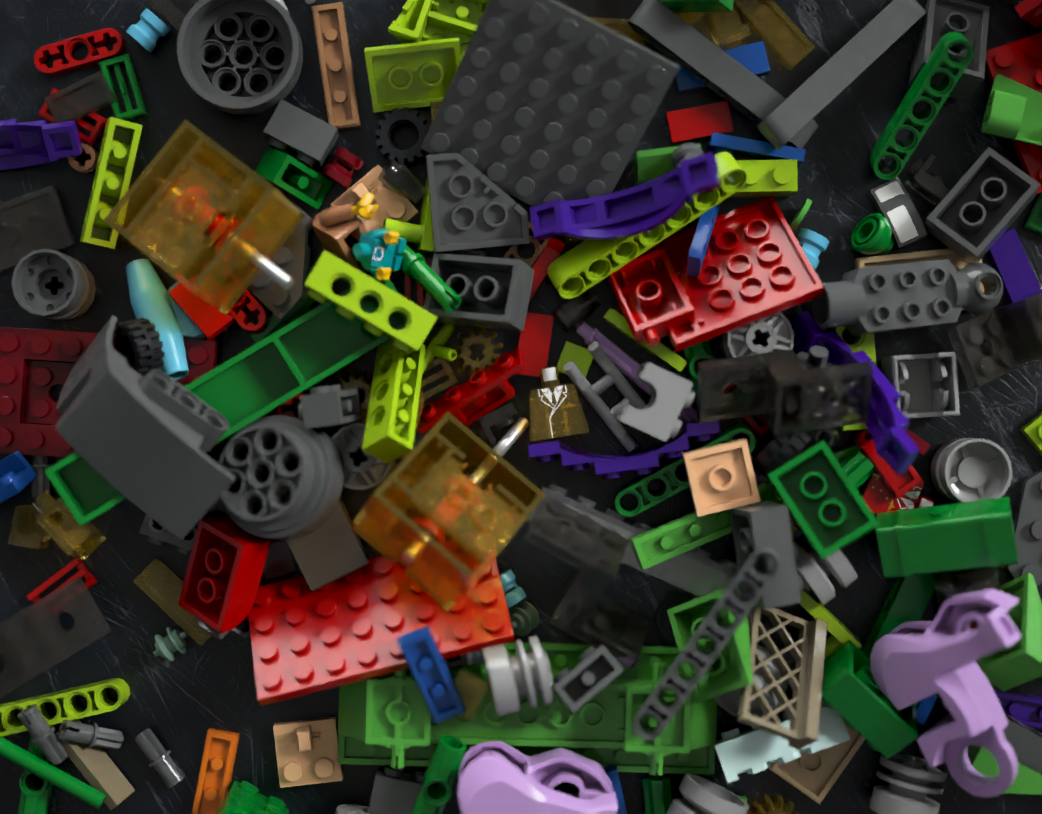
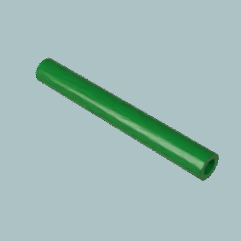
[0,736,107,809]

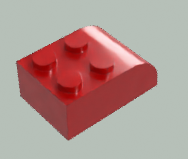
[178,515,271,633]

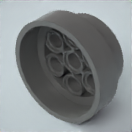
[177,0,303,115]
[218,415,343,540]

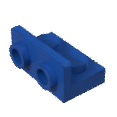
[0,451,38,503]

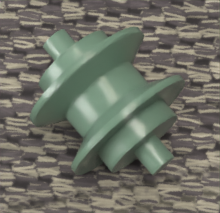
[508,601,540,636]
[153,626,188,662]

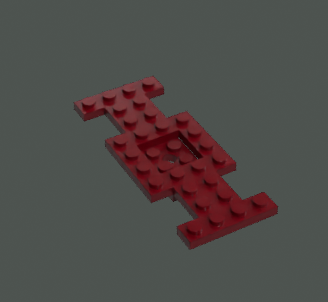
[0,327,218,458]

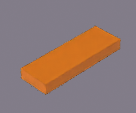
[192,728,240,814]

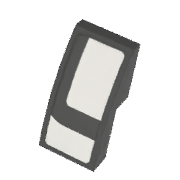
[869,177,928,250]

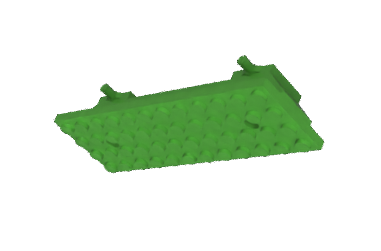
[338,642,717,776]

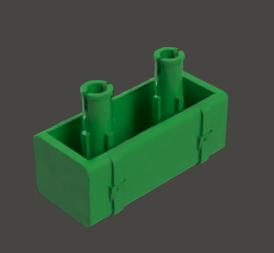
[876,497,1019,579]

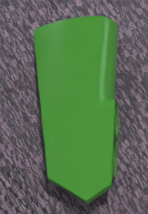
[982,74,1042,147]

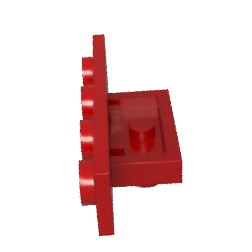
[417,347,524,435]

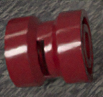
[321,146,364,189]

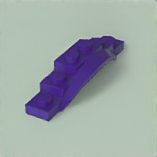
[0,119,83,171]
[529,152,721,241]
[792,311,919,474]
[528,419,720,479]

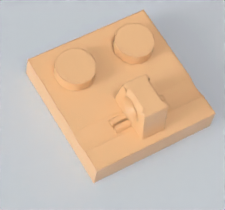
[331,164,419,232]
[682,438,761,517]
[273,716,344,788]

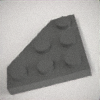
[426,153,530,252]
[226,197,312,324]
[1004,469,1042,586]

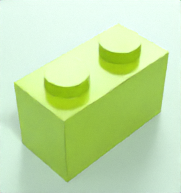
[730,159,798,197]

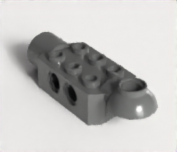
[812,259,1003,336]

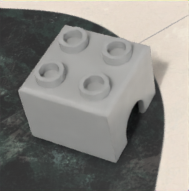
[881,351,960,419]
[617,362,696,441]

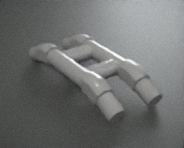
[563,342,646,453]

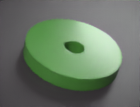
[789,198,812,232]

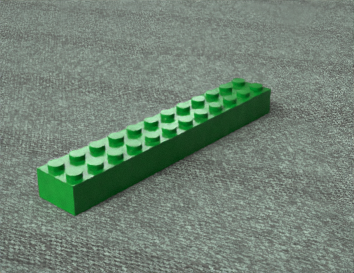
[45,274,406,526]

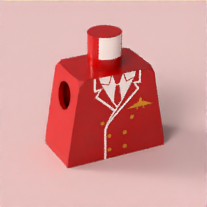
[858,472,934,514]

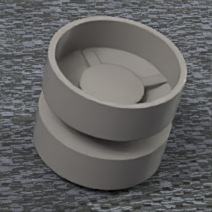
[930,438,1012,503]

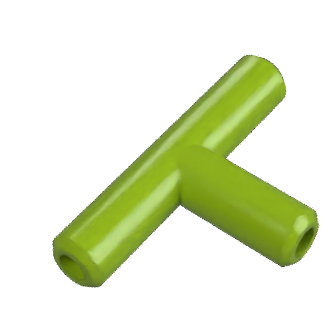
[422,324,457,374]

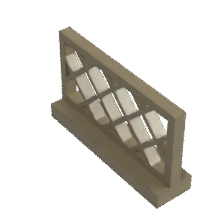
[737,606,827,750]

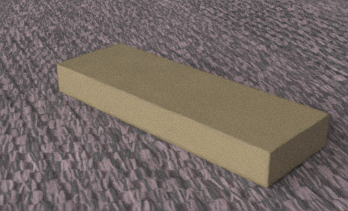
[55,719,135,810]

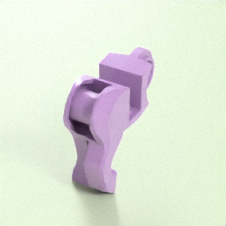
[870,589,1021,798]
[457,741,618,814]

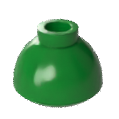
[851,213,894,255]

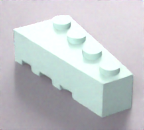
[715,699,851,783]

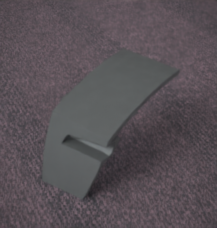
[56,315,236,540]

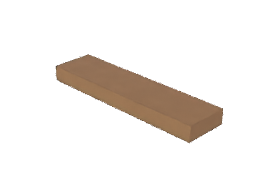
[311,2,361,130]

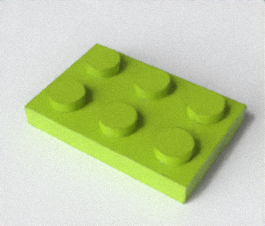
[364,37,462,113]

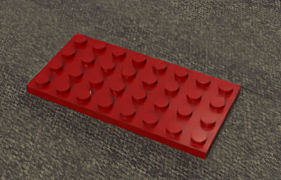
[248,529,515,706]

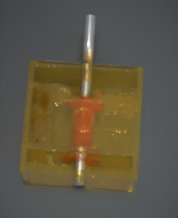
[104,119,305,315]
[349,412,546,611]

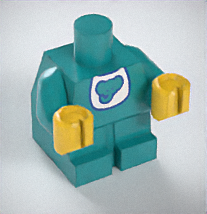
[353,228,407,281]

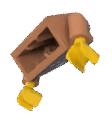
[312,193,398,274]

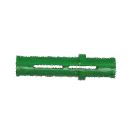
[401,244,462,313]

